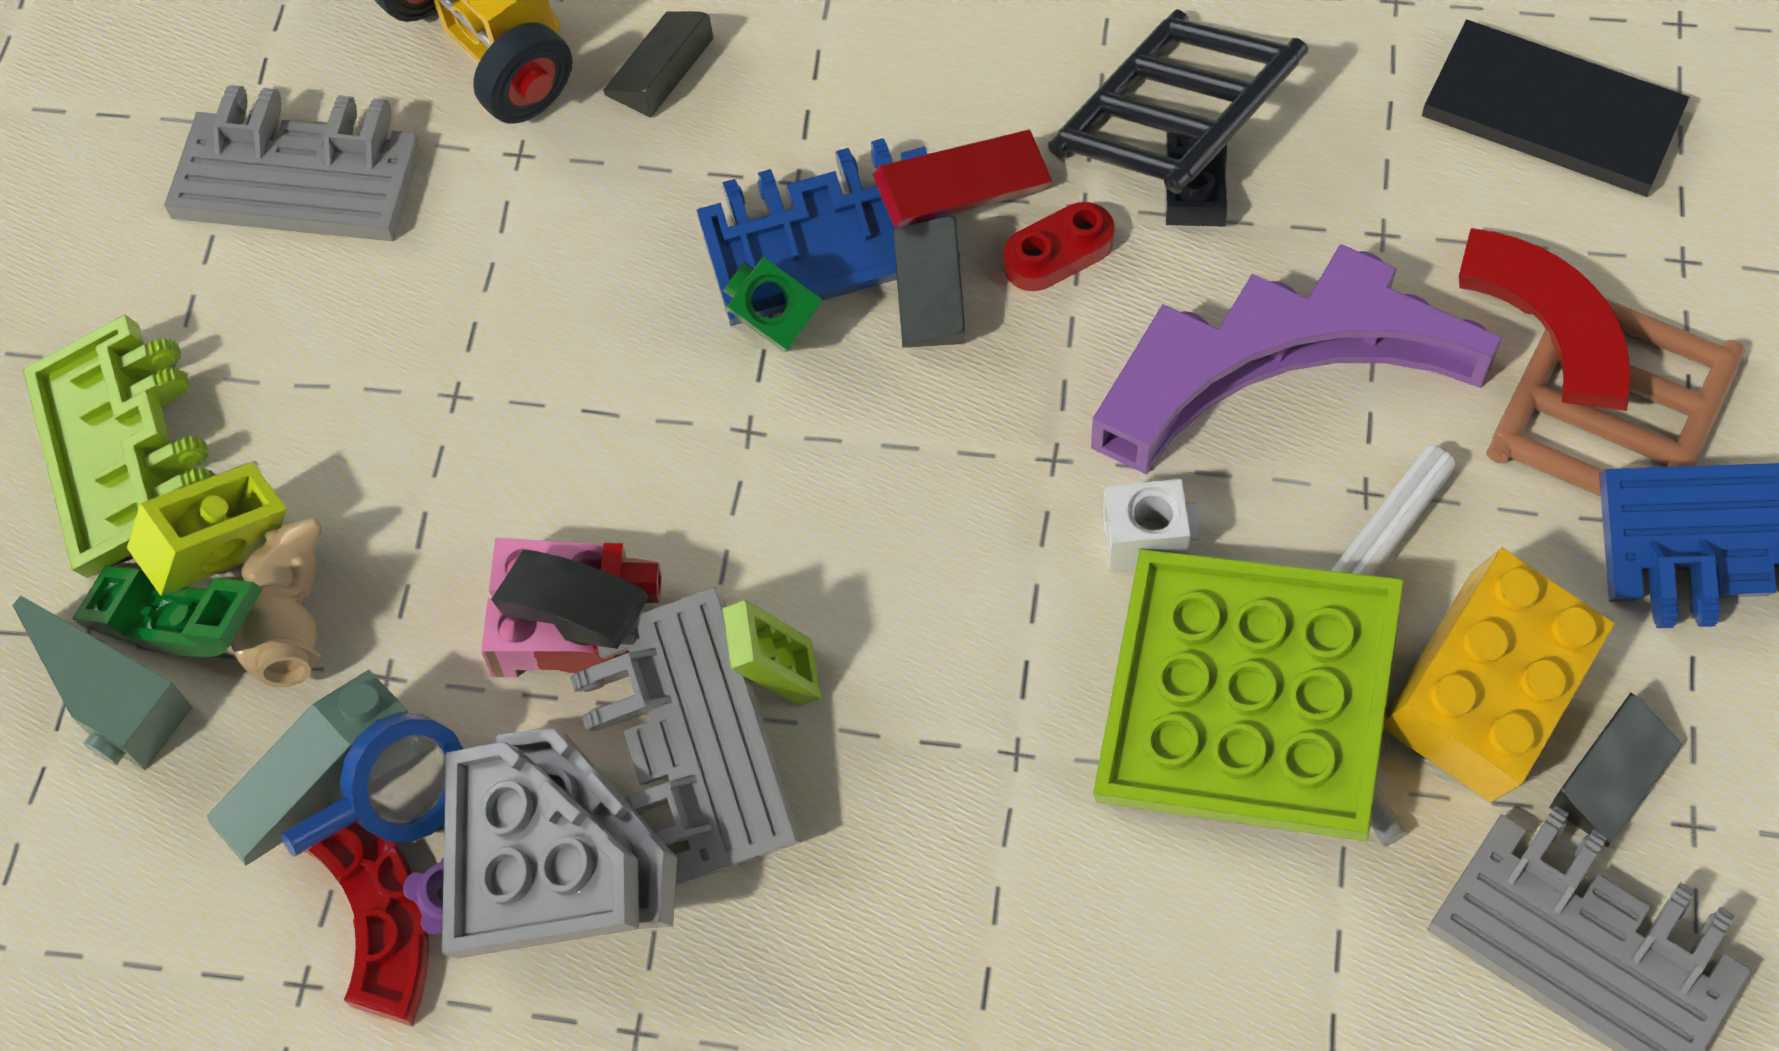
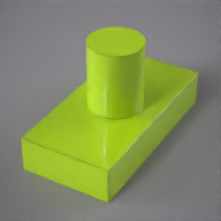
[722,599,821,706]

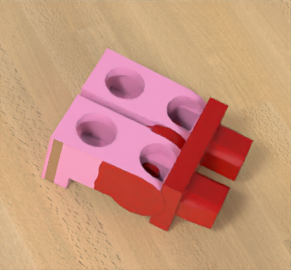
[481,538,662,677]

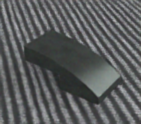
[491,549,648,649]

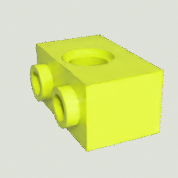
[127,462,287,596]

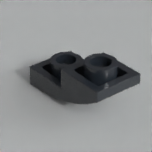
[1165,116,1227,227]

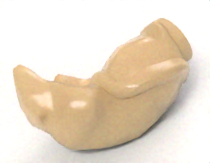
[231,519,322,687]

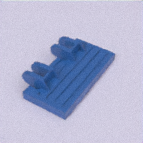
[696,138,960,326]
[1599,463,1779,628]

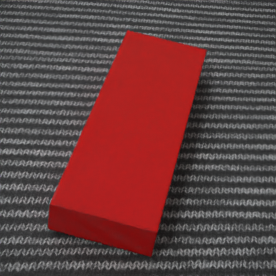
[872,129,1053,229]

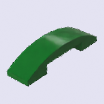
[72,566,262,657]

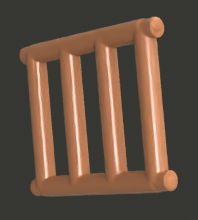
[1486,298,1745,497]

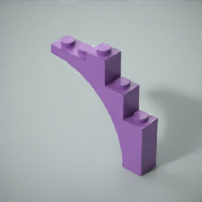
[1091,244,1502,474]

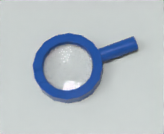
[281,712,464,857]

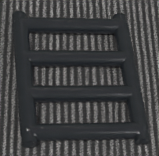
[1048,9,1308,194]

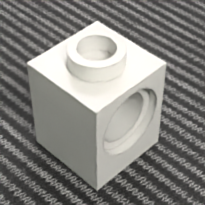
[1102,479,1200,572]

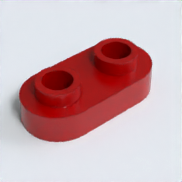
[1003,202,1114,291]

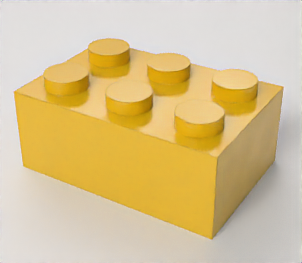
[1384,547,1615,802]

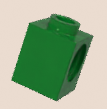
[723,256,823,352]

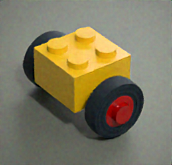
[375,0,573,124]

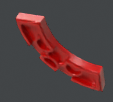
[1459,228,1630,411]
[304,822,429,1027]

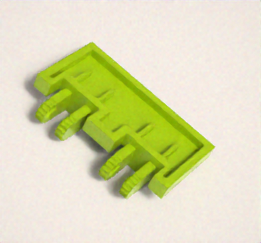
[23,314,215,578]

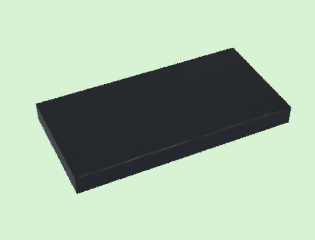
[1422,19,1690,197]

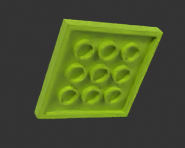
[1093,549,1403,842]

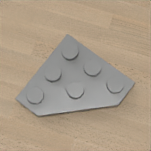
[496,728,677,929]
[442,741,639,958]

